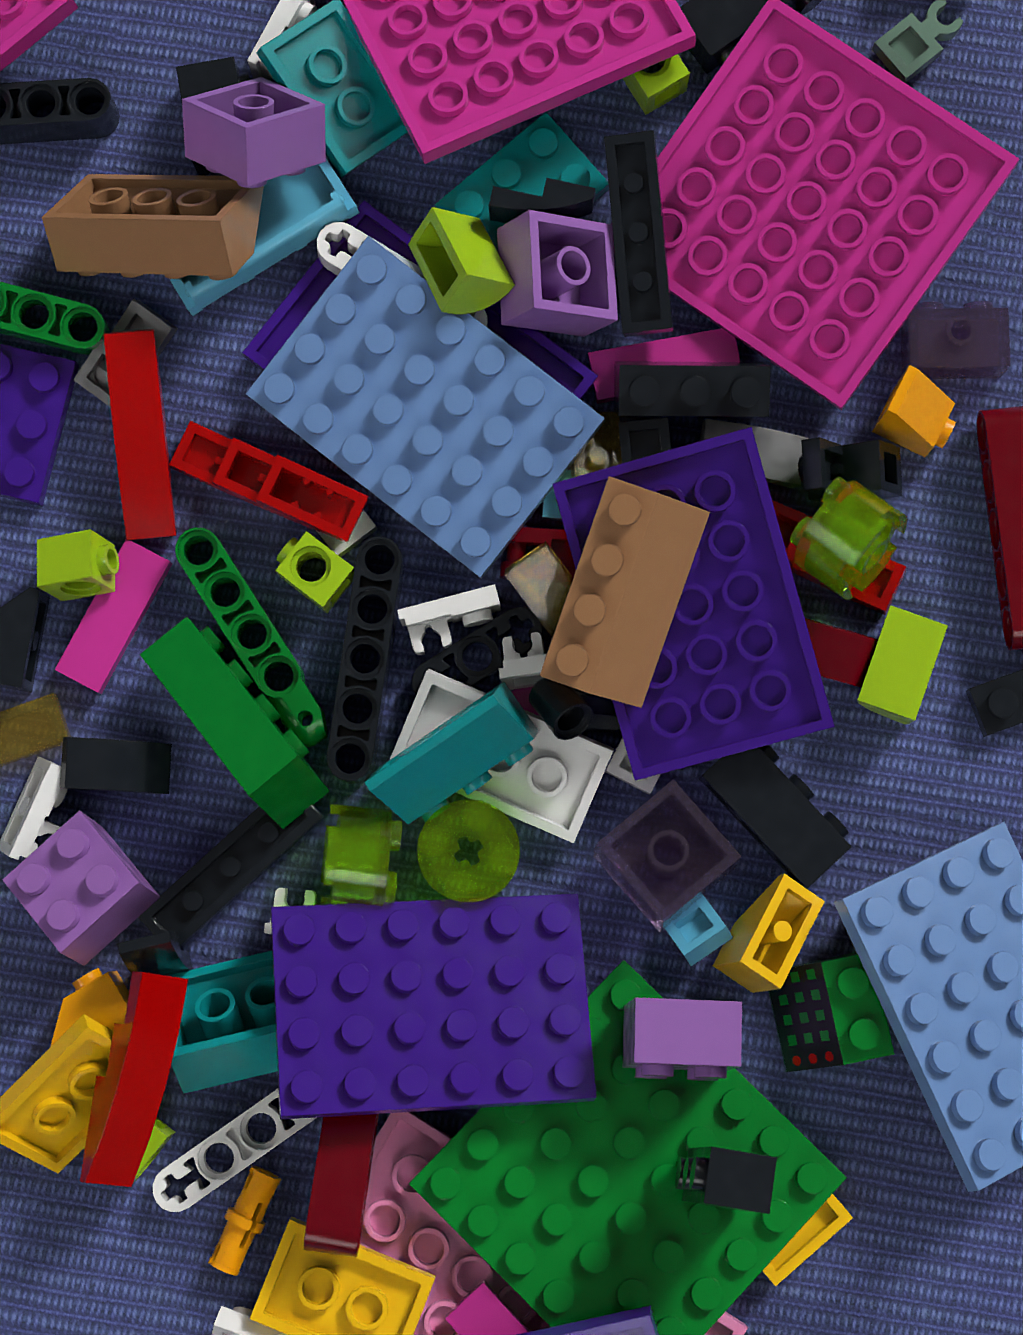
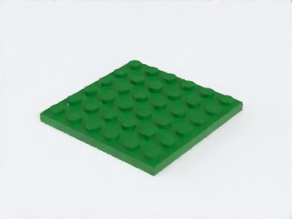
[408,960,847,1335]

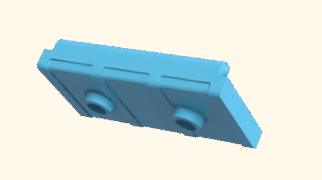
[170,159,360,316]

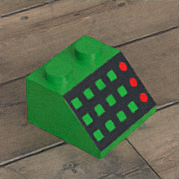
[768,952,894,1072]

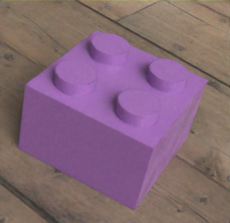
[182,77,326,188]
[497,210,618,337]
[2,810,160,966]
[622,997,742,1081]

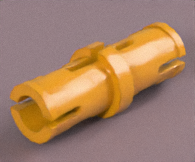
[208,1166,282,1276]

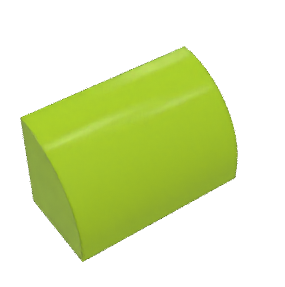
[408,207,515,314]
[857,605,948,725]

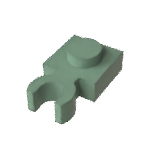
[872,0,963,83]

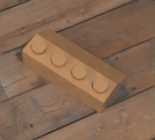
[42,174,264,280]
[540,476,710,708]

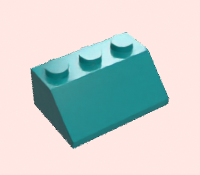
[364,682,539,824]
[166,951,278,1094]

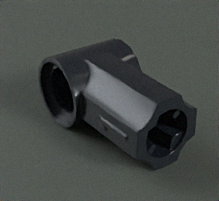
[529,677,620,740]

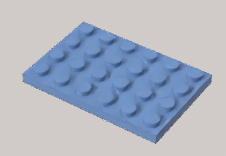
[246,236,605,579]
[834,822,1023,1192]

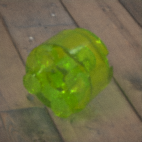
[790,477,908,600]
[417,799,520,903]
[319,804,402,906]

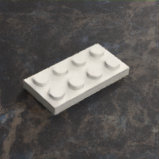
[390,669,614,843]

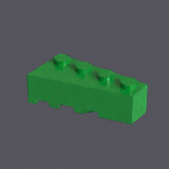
[140,617,330,829]

